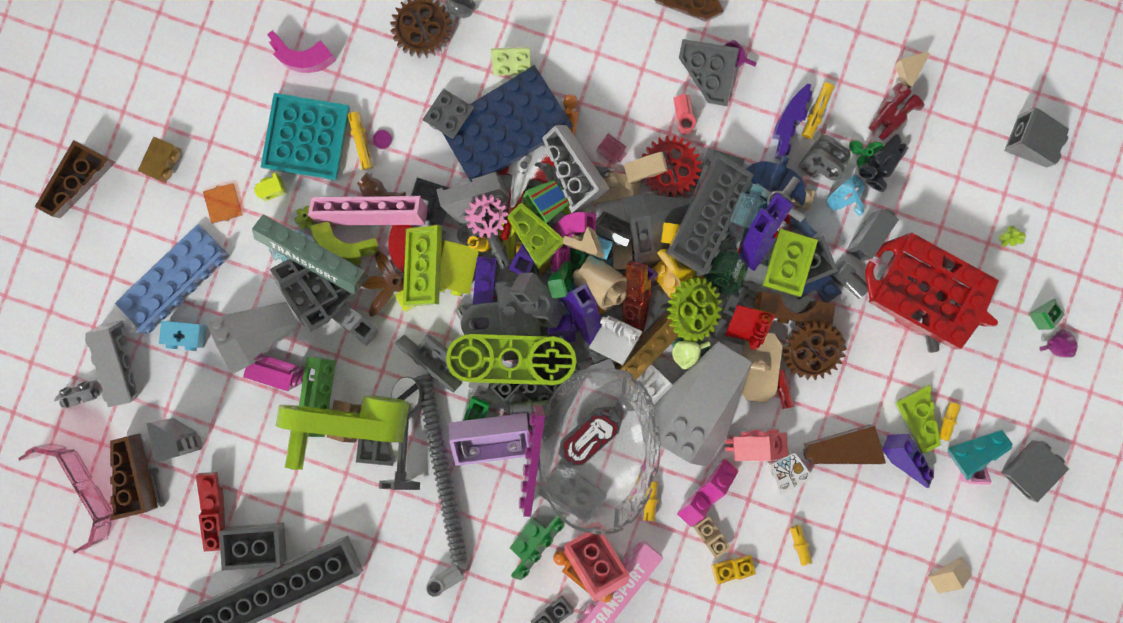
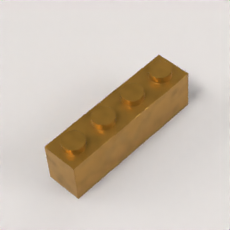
[614,311,678,385]

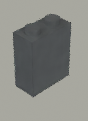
[846,209,899,261]
[1001,440,1069,503]

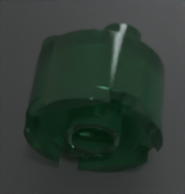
[704,251,748,294]

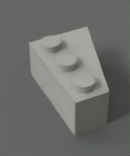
[437,172,510,226]

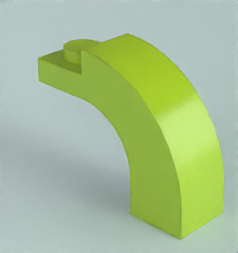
[310,221,378,265]

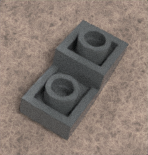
[531,595,574,623]

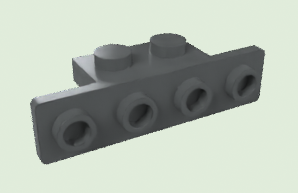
[395,334,462,393]

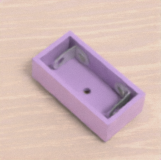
[449,413,530,466]

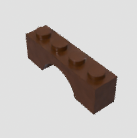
[753,292,836,327]

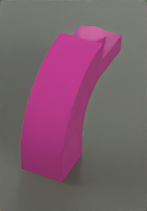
[267,30,336,73]
[551,212,596,272]

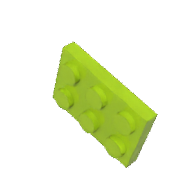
[762,229,818,297]

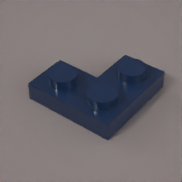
[796,275,842,303]

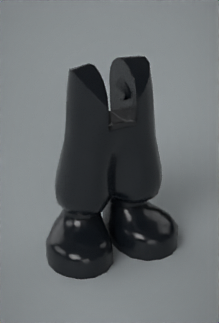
[858,134,909,192]

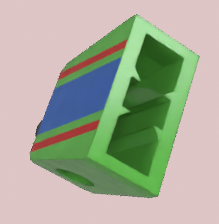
[523,181,569,224]

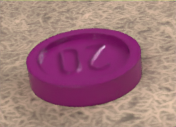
[372,130,392,149]

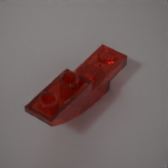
[623,261,651,339]

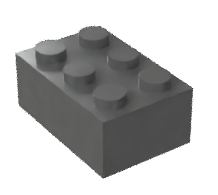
[219,523,287,571]

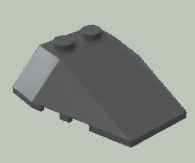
[270,259,368,332]

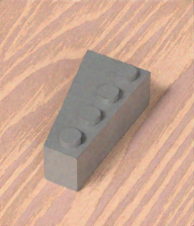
[542,125,610,213]
[85,320,138,407]

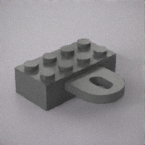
[460,280,542,361]

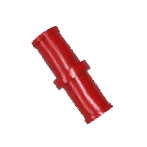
[777,369,795,409]

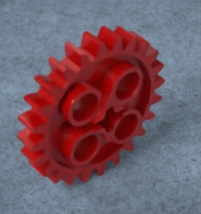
[641,135,702,197]

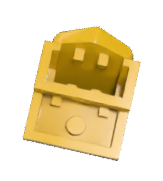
[652,249,705,299]

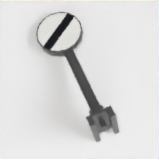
[379,376,422,490]

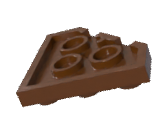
[654,0,724,22]

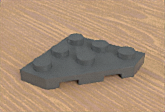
[679,39,740,107]

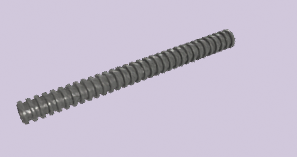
[415,374,468,565]

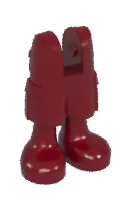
[868,83,925,141]

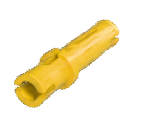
[801,82,835,139]
[347,111,374,170]

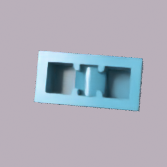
[159,321,206,351]

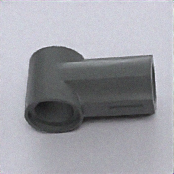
[830,261,868,299]
[709,318,746,345]

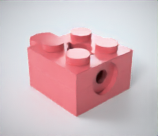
[724,429,788,461]

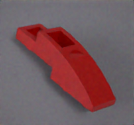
[196,472,225,552]

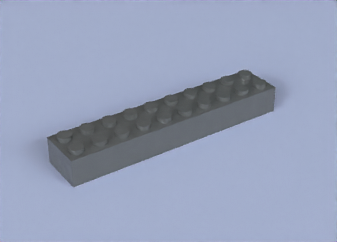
[164,535,364,623]

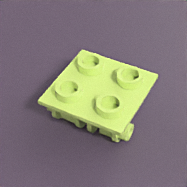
[491,47,531,76]

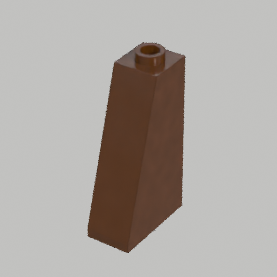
[803,424,886,464]

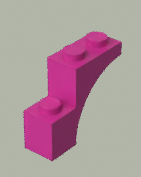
[677,458,739,527]

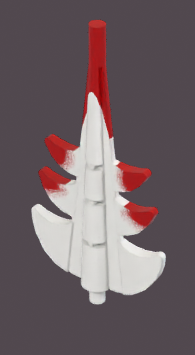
[497,145,555,240]

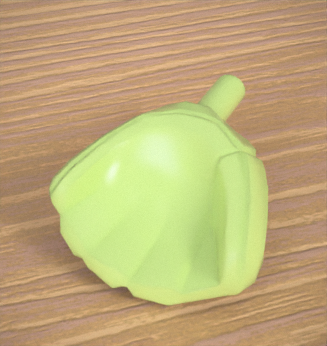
[672,341,710,369]

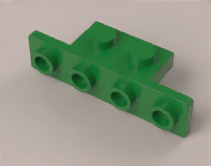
[510,514,567,580]

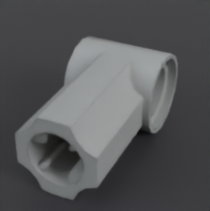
[426,565,465,597]

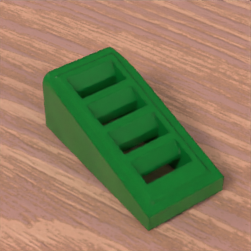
[548,261,573,298]

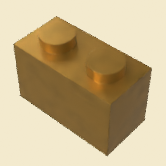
[137,136,181,183]

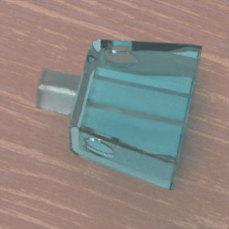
[730,184,766,229]

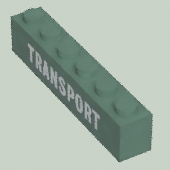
[252,214,365,295]

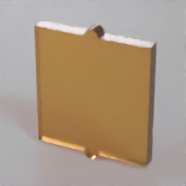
[203,183,243,224]

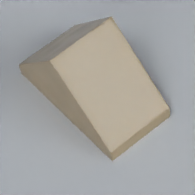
[895,52,930,89]
[928,557,972,594]

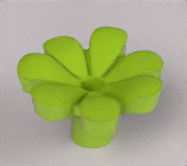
[295,206,316,230]
[999,226,1026,247]

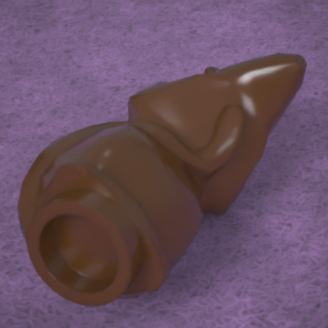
[357,172,406,197]

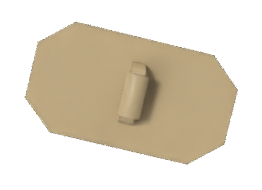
[742,333,783,403]

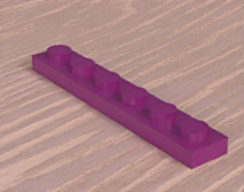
[518,405,545,517]

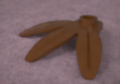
[362,251,404,317]

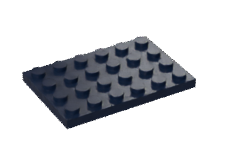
[442,65,573,182]

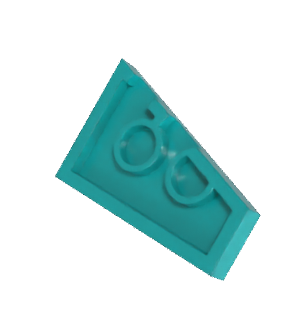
[948,430,1013,481]

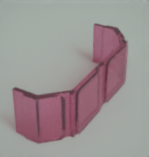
[18,443,113,554]

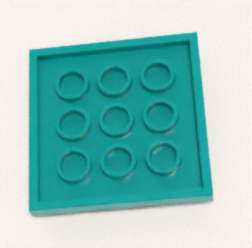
[260,93,350,181]

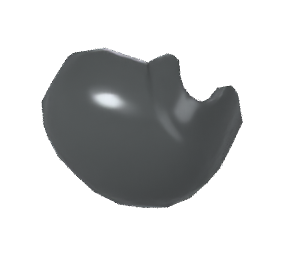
[446,0,476,18]

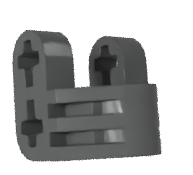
[798,135,851,181]

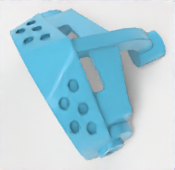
[826,174,865,216]

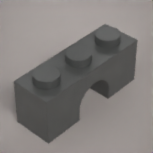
[509,272,566,328]

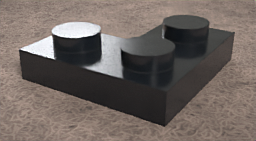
[411,177,450,226]

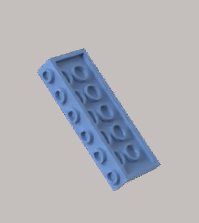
[115,224,229,334]

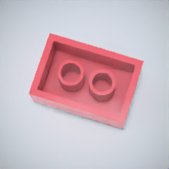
[565,526,629,603]

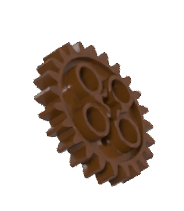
[390,0,452,58]
[782,320,847,380]

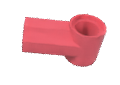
[673,94,696,135]

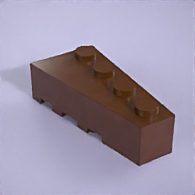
[35,140,116,218]
[110,433,158,521]

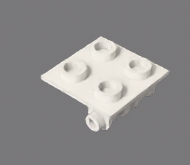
[589,315,642,365]

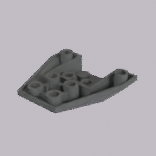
[622,193,692,271]
[491,346,586,442]

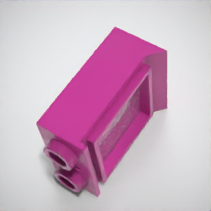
[243,352,305,391]

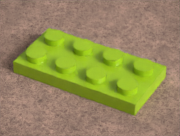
[403,225,442,307]

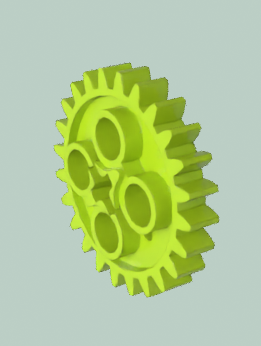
[667,277,722,341]

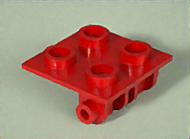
[725,304,775,350]

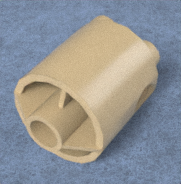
[572,255,629,310]

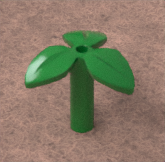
[849,140,883,168]

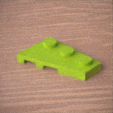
[508,203,564,269]
[894,385,941,454]

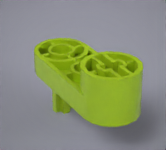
[446,334,577,385]
[275,395,410,470]

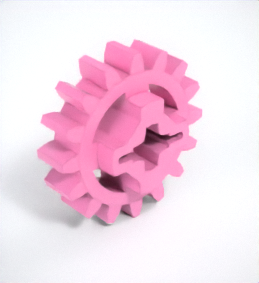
[465,194,508,238]

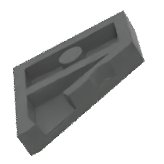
[356,439,393,466]

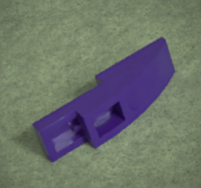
[772,84,812,160]
[740,193,794,271]

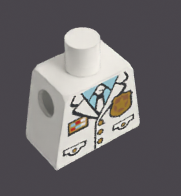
[767,451,813,495]

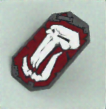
[558,406,622,466]

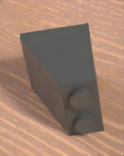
[1004,107,1069,168]

